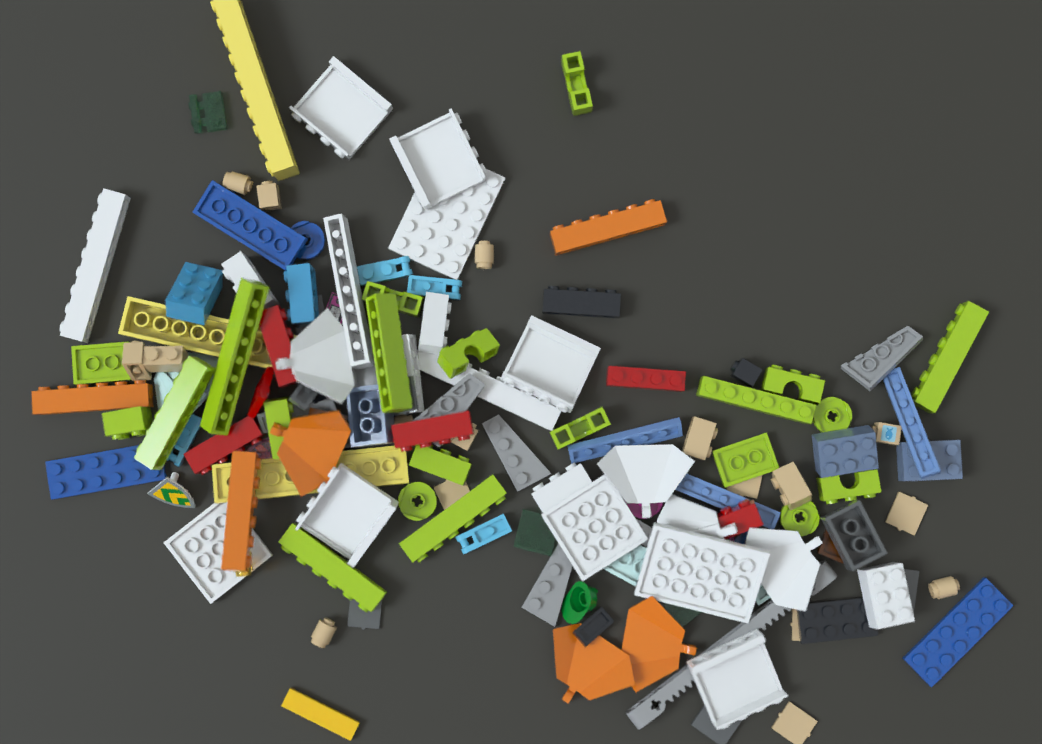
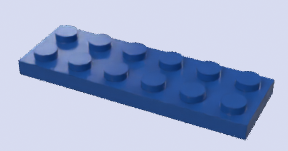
[192,180,308,271]
[45,445,167,500]
[902,577,1013,687]

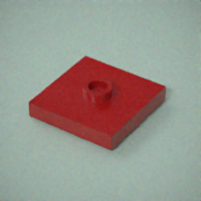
[247,366,274,418]

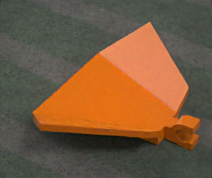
[270,410,351,497]
[621,596,697,693]
[553,623,635,703]

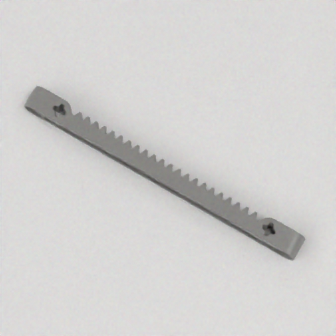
[626,560,837,730]

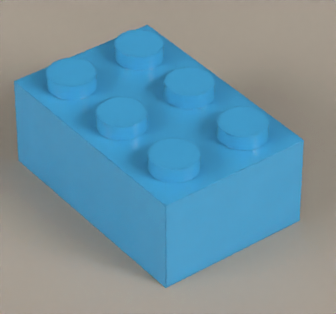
[166,262,223,325]
[284,263,319,328]

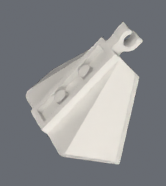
[276,308,355,404]
[597,444,695,518]
[657,494,737,540]
[745,528,822,611]

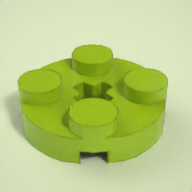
[813,397,852,433]
[398,482,437,521]
[780,501,820,536]

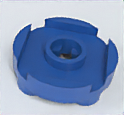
[291,221,325,260]

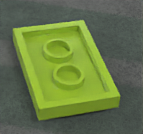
[71,341,131,385]
[711,433,779,488]

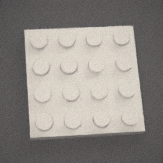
[541,474,648,581]
[164,503,273,604]

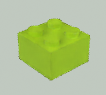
[102,406,153,440]

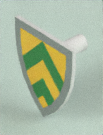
[148,472,195,508]

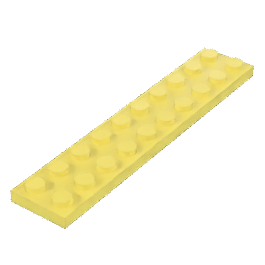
[212,446,409,504]

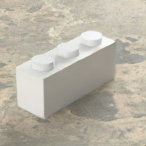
[418,292,452,355]
[531,462,592,513]

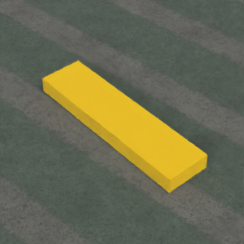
[281,688,360,741]

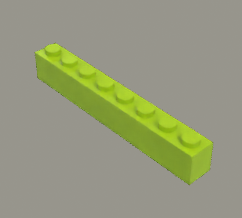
[200,278,269,436]

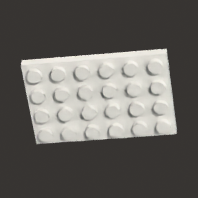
[388,169,505,280]
[634,522,770,623]

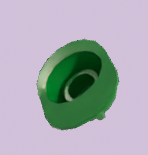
[561,581,598,624]

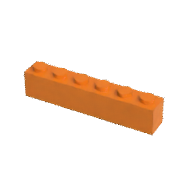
[550,199,667,256]
[32,380,154,415]
[221,451,262,572]

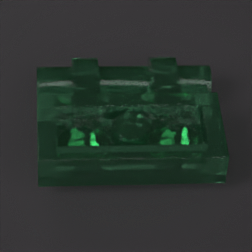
[188,91,227,134]

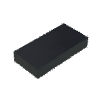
[572,607,614,647]

